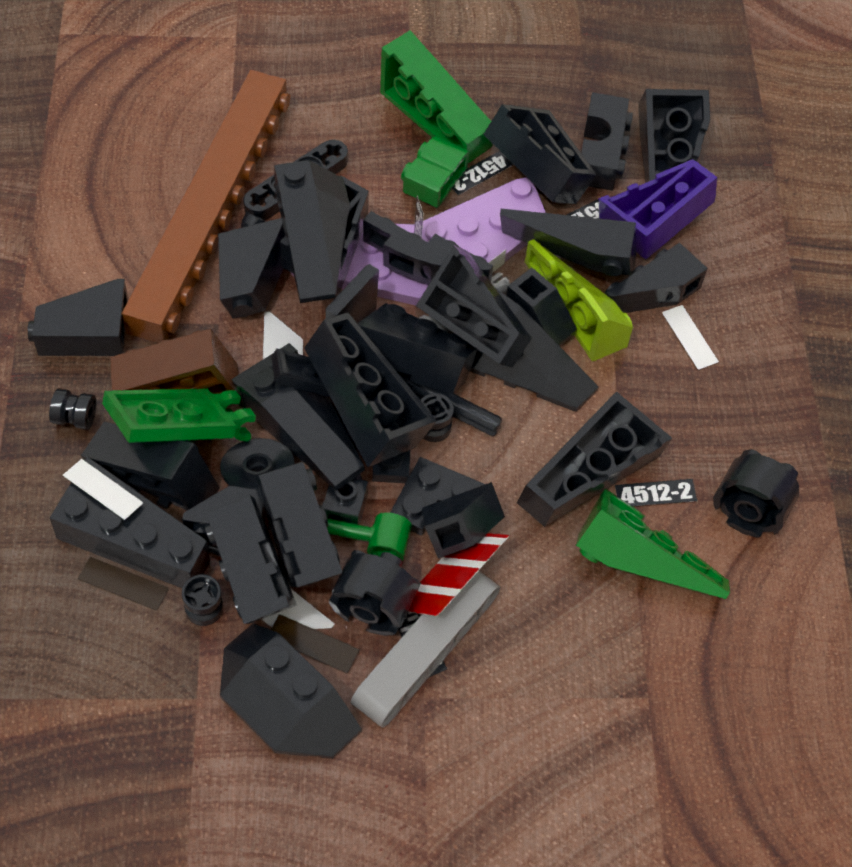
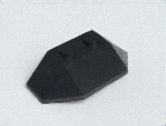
[220,623,362,759]

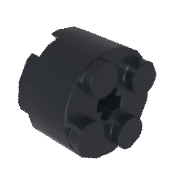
[713,449,799,537]
[329,550,421,636]

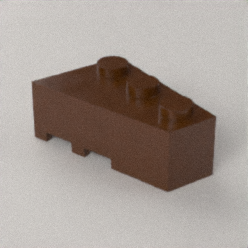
[110,329,239,394]

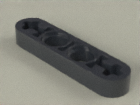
[244,139,348,220]

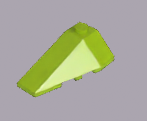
[525,239,633,362]

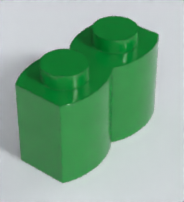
[401,135,470,208]

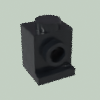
[322,474,368,525]

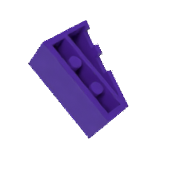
[599,159,717,259]

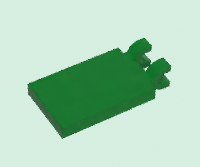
[102,388,256,443]

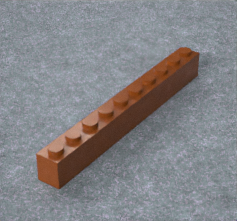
[122,69,290,343]

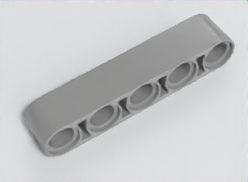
[351,571,500,728]

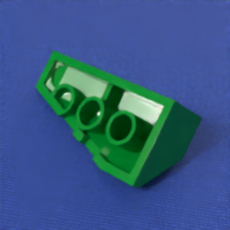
[576,489,730,599]

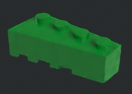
[380,30,493,163]

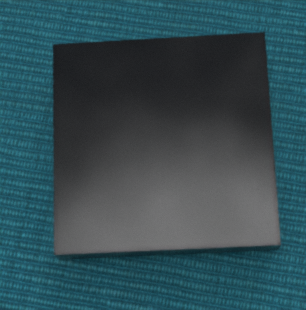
[326,264,379,324]

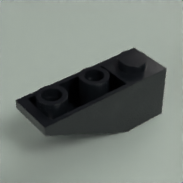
[604,242,708,313]

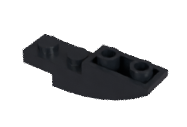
[363,211,493,284]

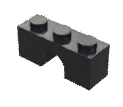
[581,92,633,191]

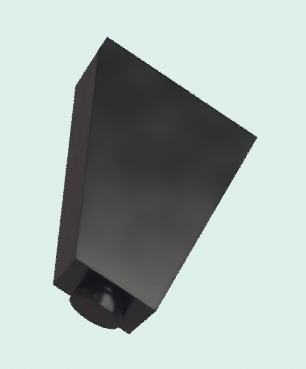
[218,218,285,319]
[28,279,129,356]

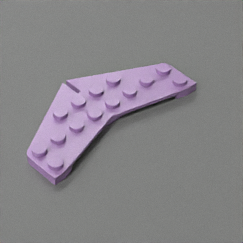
[291,177,546,305]

